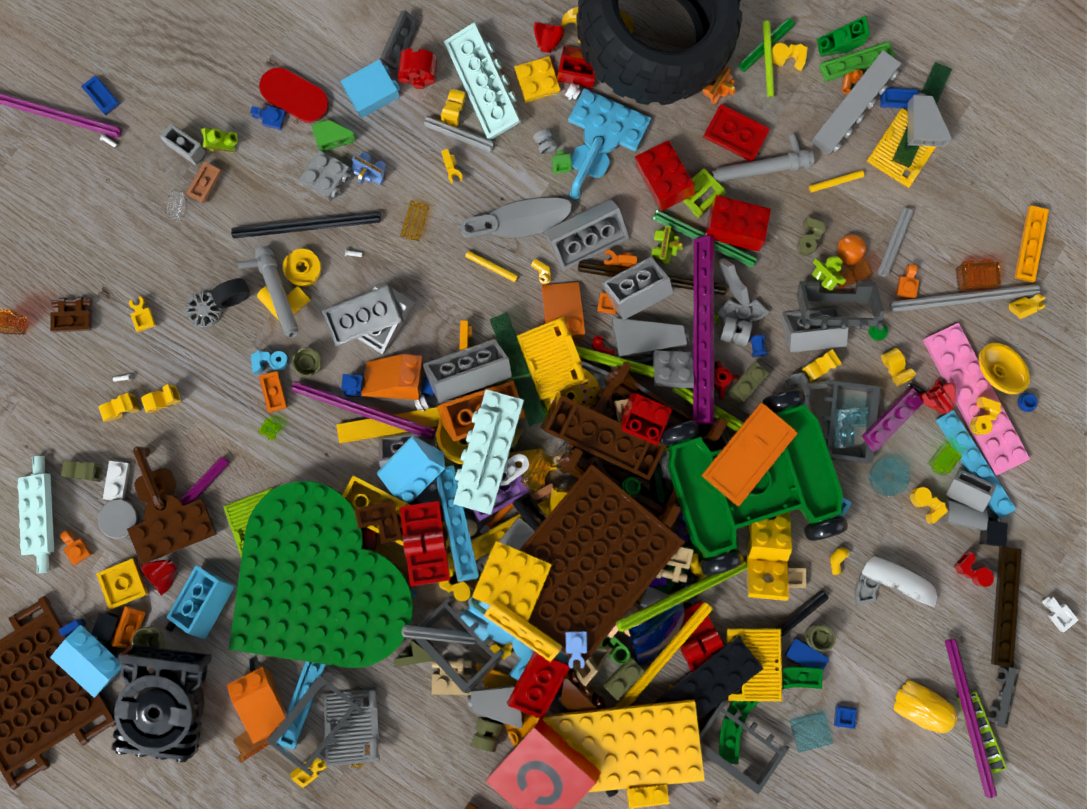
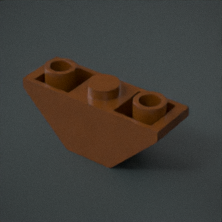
[561,668,605,712]

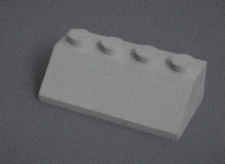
[544,199,629,271]
[423,339,512,403]

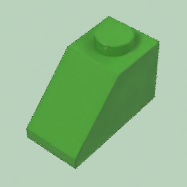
[311,120,356,152]

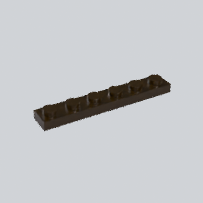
[991,547,1022,667]

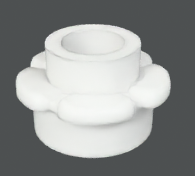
[565,82,581,100]
[414,394,430,412]

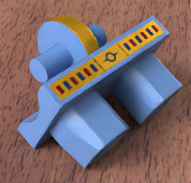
[351,152,386,185]

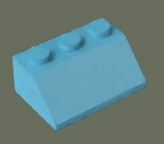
[377,435,445,504]
[166,565,235,639]
[50,625,121,698]

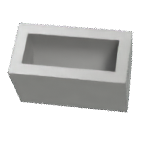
[946,469,996,513]
[942,499,988,531]

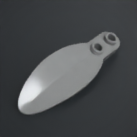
[461,198,572,238]

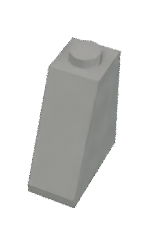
[908,94,951,147]
[468,685,523,728]

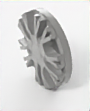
[185,292,222,328]

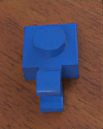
[250,106,286,130]

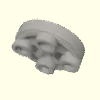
[98,500,139,539]

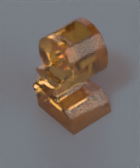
[837,258,873,290]

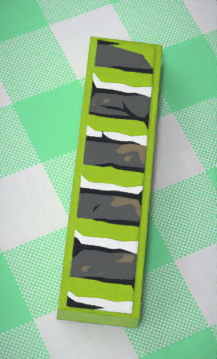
[956,691,1007,774]

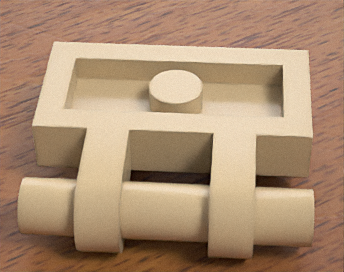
[656,547,693,583]
[432,658,472,695]

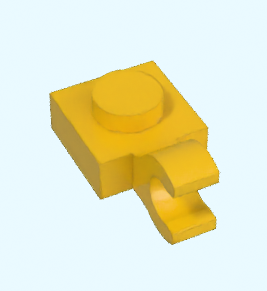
[441,149,463,184]
[1009,294,1045,319]

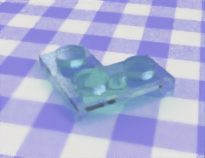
[834,407,868,448]

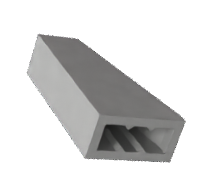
[611,318,689,358]

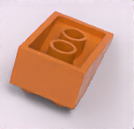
[541,282,585,339]
[361,354,424,400]
[226,667,287,744]

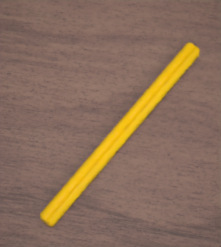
[614,602,713,708]

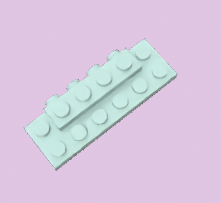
[444,22,522,140]
[453,389,524,515]

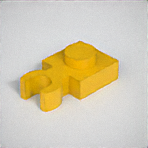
[129,296,156,333]
[290,757,327,788]

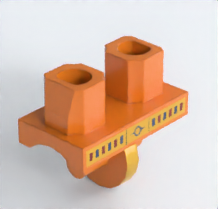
[702,66,736,105]

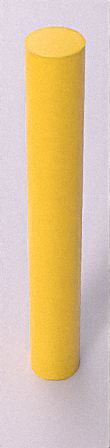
[809,170,864,193]
[465,250,518,282]

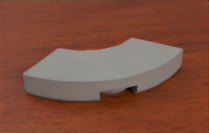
[718,258,750,306]
[716,299,769,323]
[854,559,885,606]

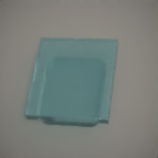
[790,712,833,753]

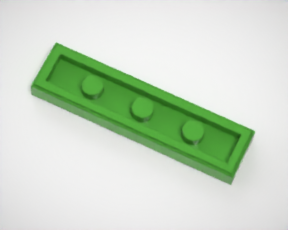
[819,42,896,83]

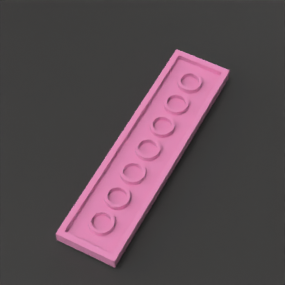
[923,323,1030,476]

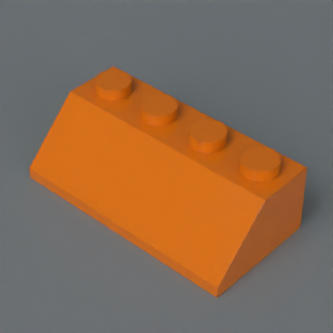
[437,381,526,442]

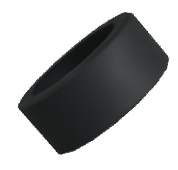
[211,278,251,308]

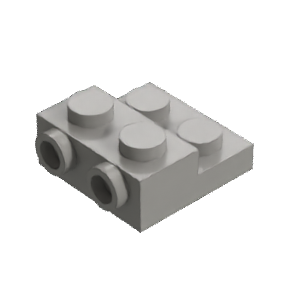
[298,150,351,202]

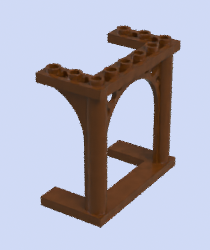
[558,362,728,527]

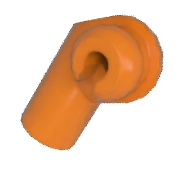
[841,69,863,94]

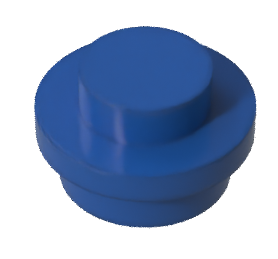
[1017,393,1038,412]

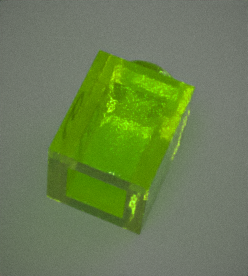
[927,444,962,475]

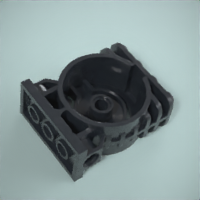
[111,644,212,762]

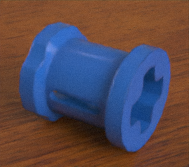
[749,335,768,357]

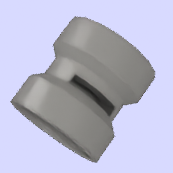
[533,129,557,155]

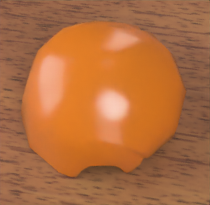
[837,234,866,265]

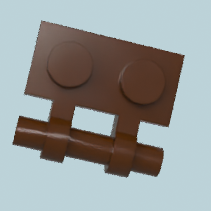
[50,297,92,332]

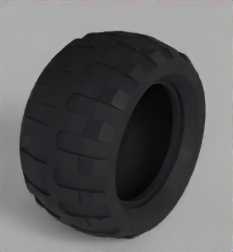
[576,0,742,105]

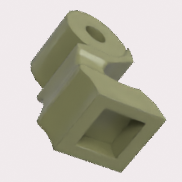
[797,217,825,256]
[61,461,103,482]

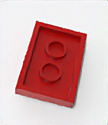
[703,104,770,162]
[507,651,570,720]

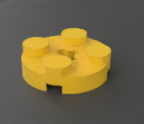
[282,248,322,287]

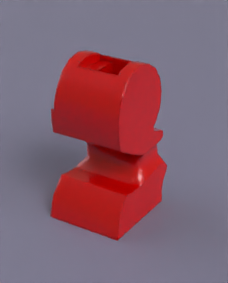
[954,552,994,587]

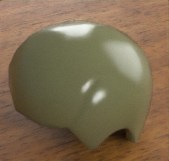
[292,347,322,376]
[132,626,165,648]

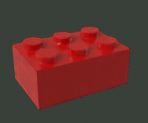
[635,140,695,211]
[705,195,771,252]

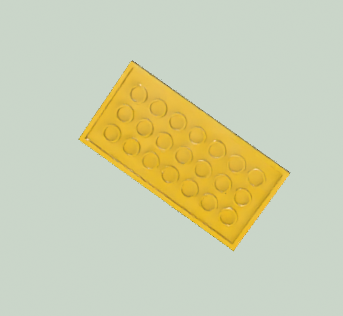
[535,699,705,792]

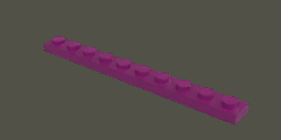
[693,235,714,424]

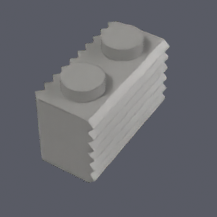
[160,124,206,165]

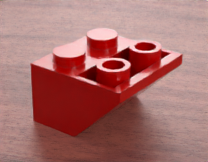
[557,45,595,88]
[621,393,672,446]

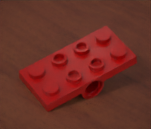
[399,501,451,586]
[666,602,724,672]

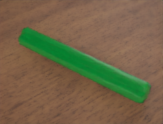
[738,18,795,72]

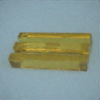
[400,200,429,242]
[520,449,554,493]

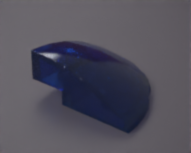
[628,603,684,665]

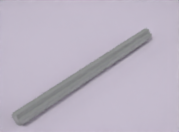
[890,284,1040,312]

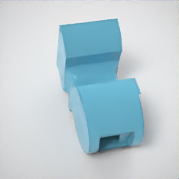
[251,350,290,375]

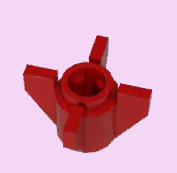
[533,22,565,53]
[714,360,739,399]
[919,379,956,414]
[141,559,177,596]

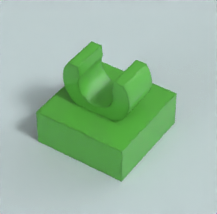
[551,150,572,174]

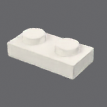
[103,461,131,500]

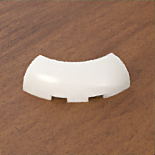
[862,556,937,608]

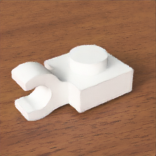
[1042,596,1078,632]

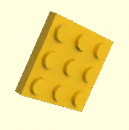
[472,541,552,622]

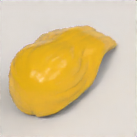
[894,680,958,733]

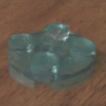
[868,458,909,497]

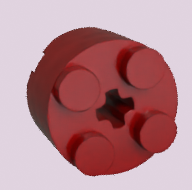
[398,48,437,89]

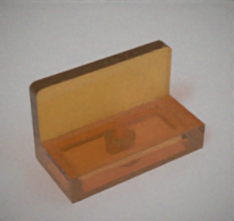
[233,731,269,763]

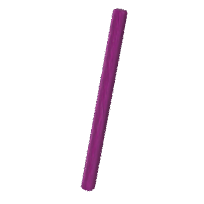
[0,93,122,138]
[291,381,435,439]
[945,638,997,798]

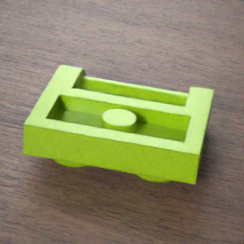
[682,168,726,218]

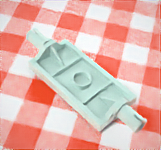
[17,456,54,574]

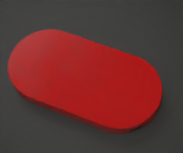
[259,68,329,123]

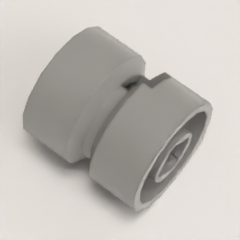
[719,316,752,347]

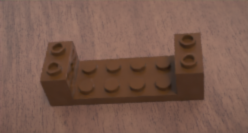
[540,393,666,480]

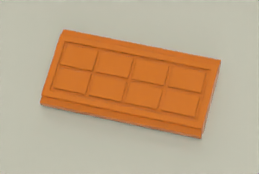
[701,403,797,506]

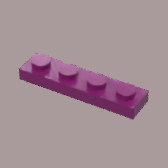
[862,388,924,451]

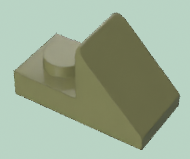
[394,639,434,667]

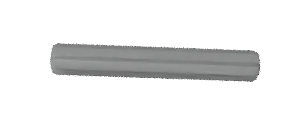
[424,116,494,152]
[877,207,913,277]
[402,625,476,645]

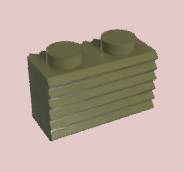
[727,362,769,404]
[603,657,645,700]

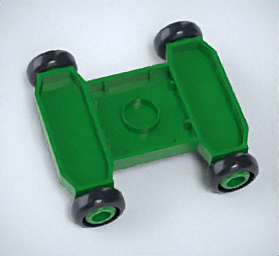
[660,388,848,576]

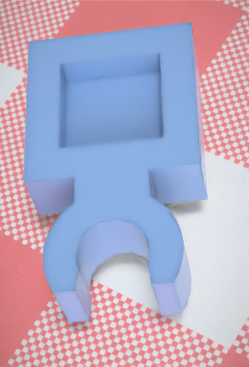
[566,632,587,668]

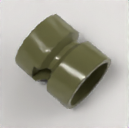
[804,624,836,652]
[471,717,503,752]

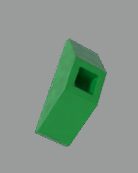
[817,16,871,57]

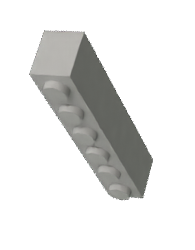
[811,50,901,156]

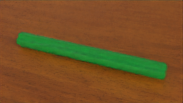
[653,210,757,268]

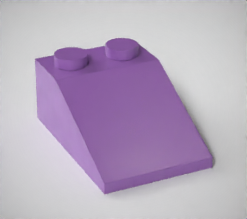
[471,465,531,522]

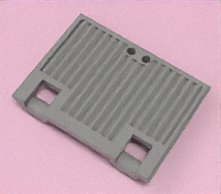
[324,688,380,767]

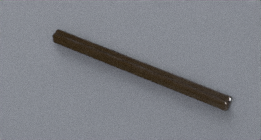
[578,261,727,295]

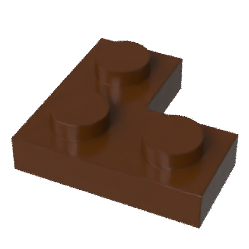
[354,500,402,544]

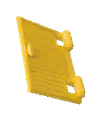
[866,108,936,188]
[516,316,589,400]
[727,628,782,701]

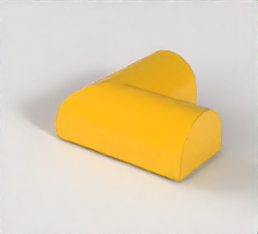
[257,286,311,321]

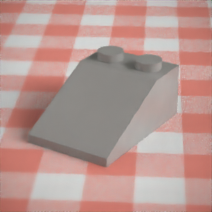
[357,283,415,354]

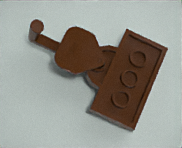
[127,446,217,565]

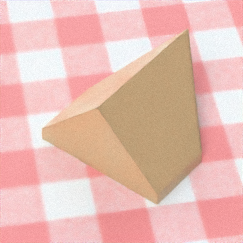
[567,647,613,686]

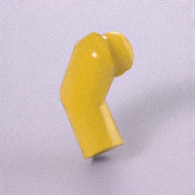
[830,547,849,575]

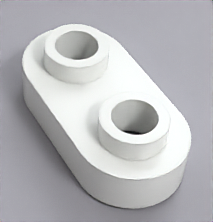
[500,454,529,486]

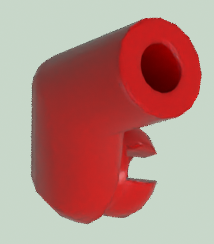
[592,335,616,356]

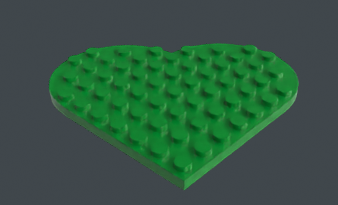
[229,481,414,668]

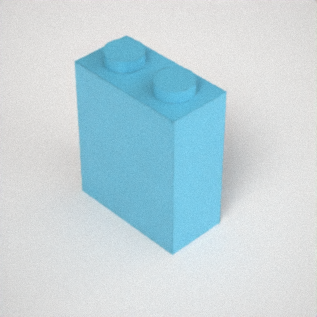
[340,60,400,118]

